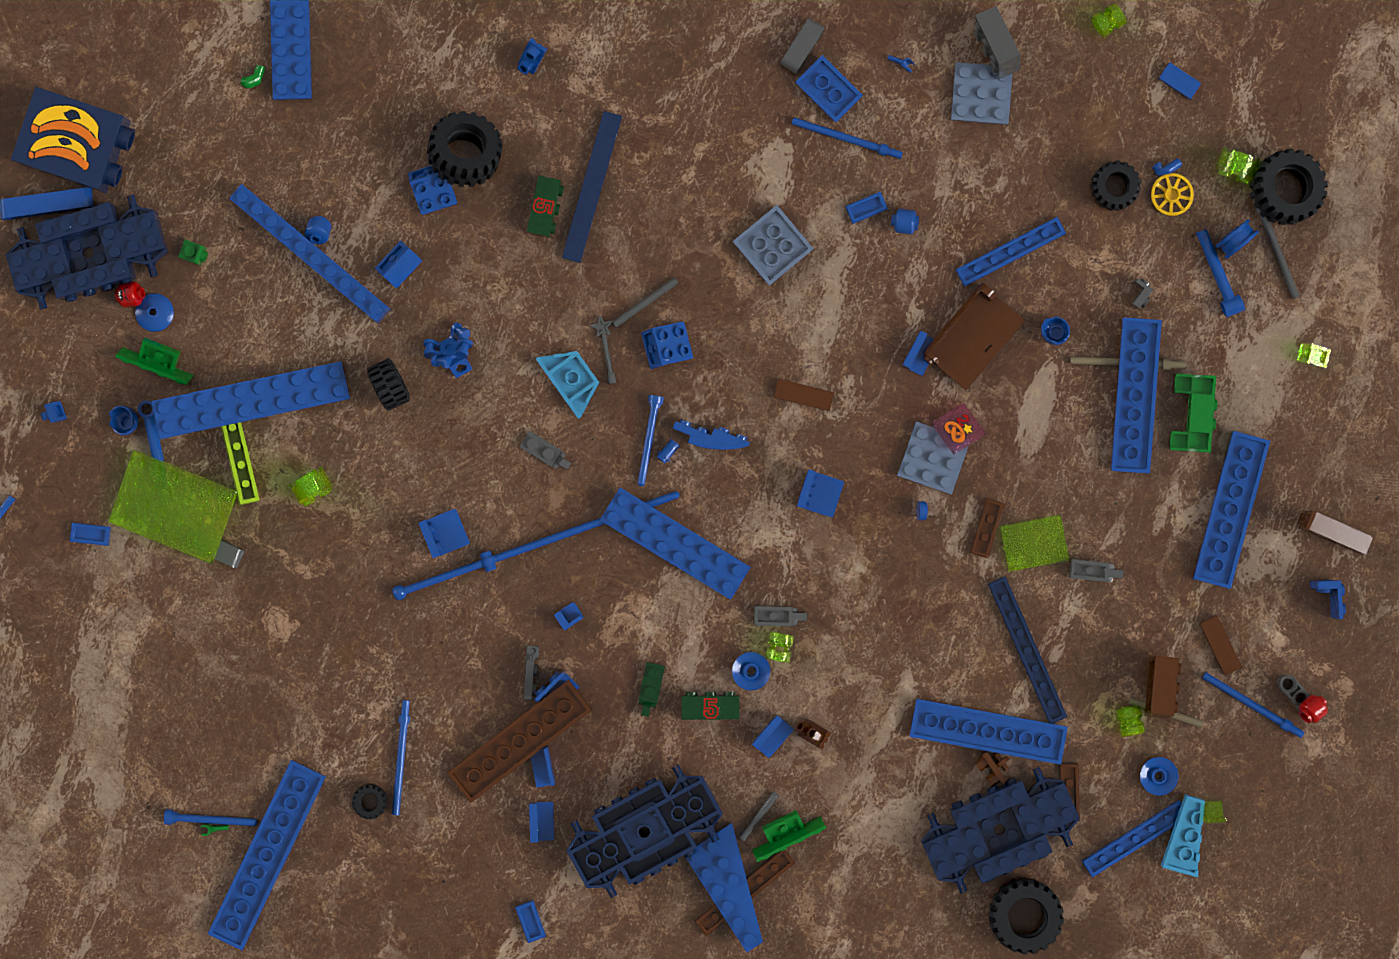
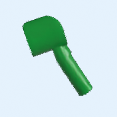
[201,824,229,836]

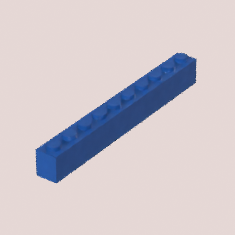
[229,184,391,324]

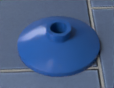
[135,293,174,332]
[732,652,770,691]
[1140,757,1179,796]

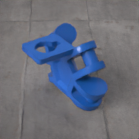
[423,322,473,378]

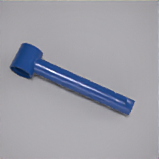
[1196,229,1245,318]
[138,400,170,490]

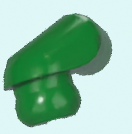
[240,65,265,89]

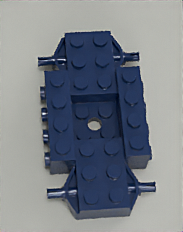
[5,194,169,310]
[566,764,723,898]
[920,766,1079,894]

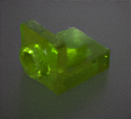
[1297,343,1331,368]

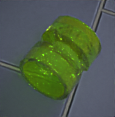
[1091,3,1127,38]
[765,632,795,663]
[1115,705,1146,737]

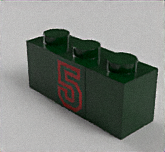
[527,175,564,238]
[682,692,739,720]

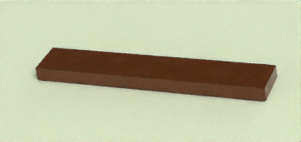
[694,850,795,936]

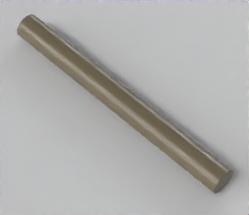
[1129,697,1204,728]

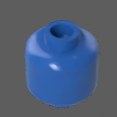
[891,209,919,235]
[305,216,332,244]

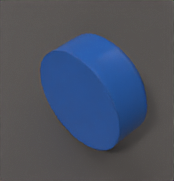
[916,501,928,520]

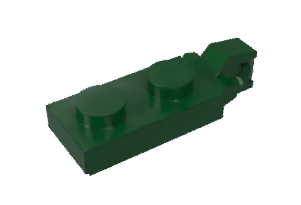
[639,662,665,717]

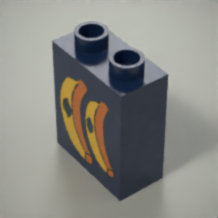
[11,87,135,193]

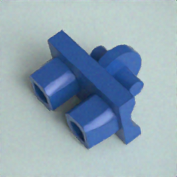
[517,38,547,75]

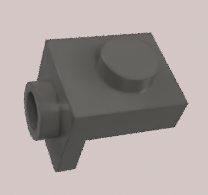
[1131,278,1153,310]

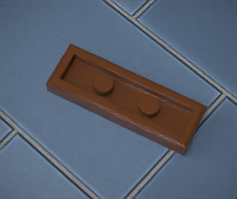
[774,379,834,411]
[969,498,1005,558]
[1199,615,1242,675]
[1059,763,1080,821]

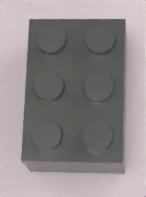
[973,6,1021,79]

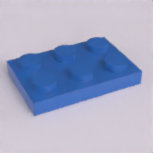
[795,55,863,123]

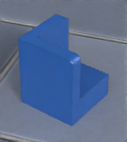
[554,602,584,631]

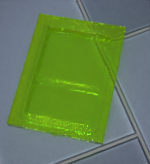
[1000,515,1069,572]

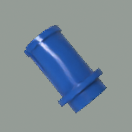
[657,439,680,464]

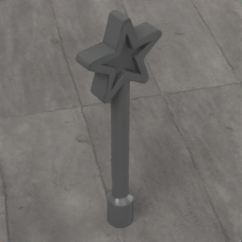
[591,316,616,384]

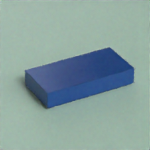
[1158,62,1201,100]
[845,191,888,224]
[70,523,111,546]
[515,900,546,943]

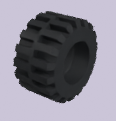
[1090,160,1141,211]
[367,358,410,411]

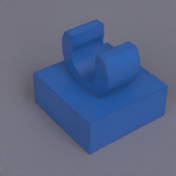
[41,401,67,423]

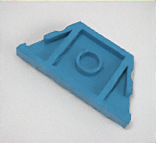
[536,351,599,419]

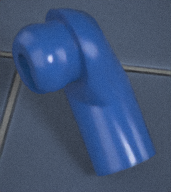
[1152,158,1182,176]

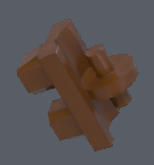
[795,718,831,749]
[975,751,1009,787]

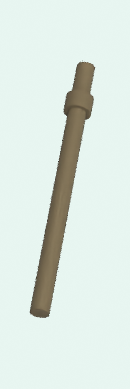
[1070,356,1186,370]

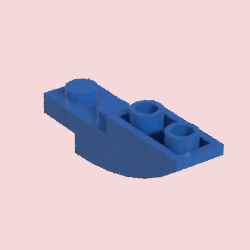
[673,420,750,450]

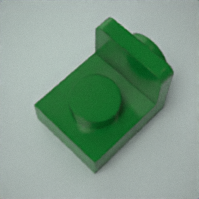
[178,239,208,266]

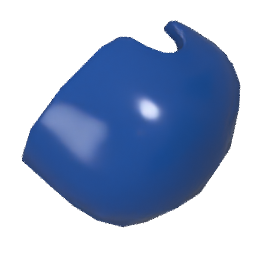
[1041,316,1070,345]
[109,406,138,436]

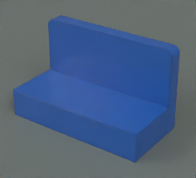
[375,240,422,288]
[902,331,934,376]
[752,715,793,758]
[531,746,556,788]
[529,802,554,843]

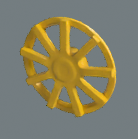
[1150,173,1194,216]

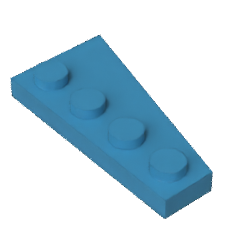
[1161,794,1205,877]

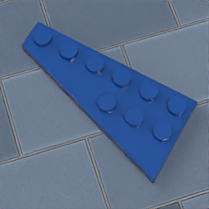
[686,823,763,953]

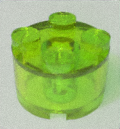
[1216,147,1260,184]
[288,466,333,507]

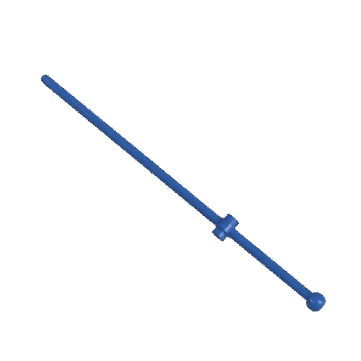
[392,491,680,600]

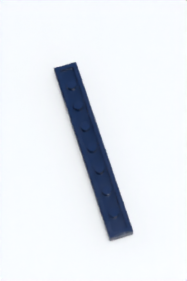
[562,111,622,263]
[988,576,1067,724]

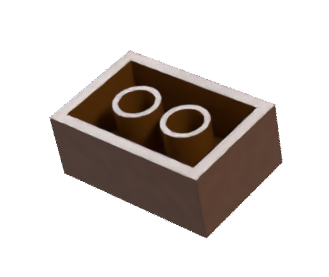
[1144,656,1181,719]

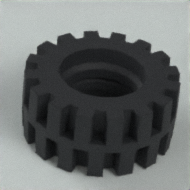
[352,784,388,819]

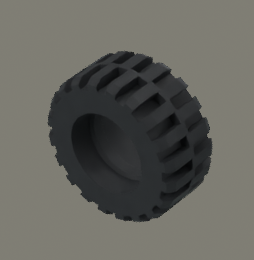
[427,111,503,187]
[1249,149,1328,225]
[988,878,1064,955]

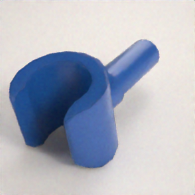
[888,55,915,73]

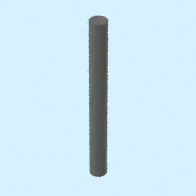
[612,277,678,328]

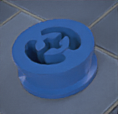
[1215,219,1259,259]

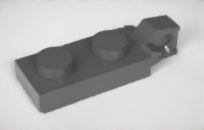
[520,431,572,470]
[1069,559,1124,582]
[754,606,807,626]
[523,646,539,699]

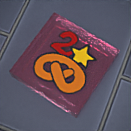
[932,403,986,455]

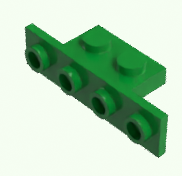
[115,338,194,385]
[752,810,826,862]

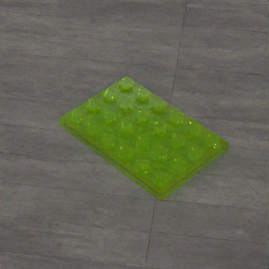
[108,450,238,564]

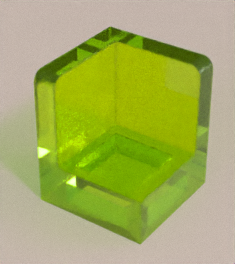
[1203,801,1226,823]

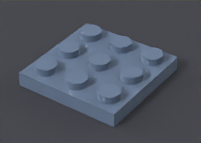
[951,62,1013,125]
[733,205,813,286]
[897,421,970,495]

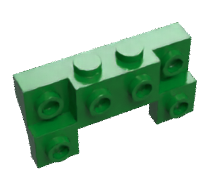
[1169,374,1218,453]

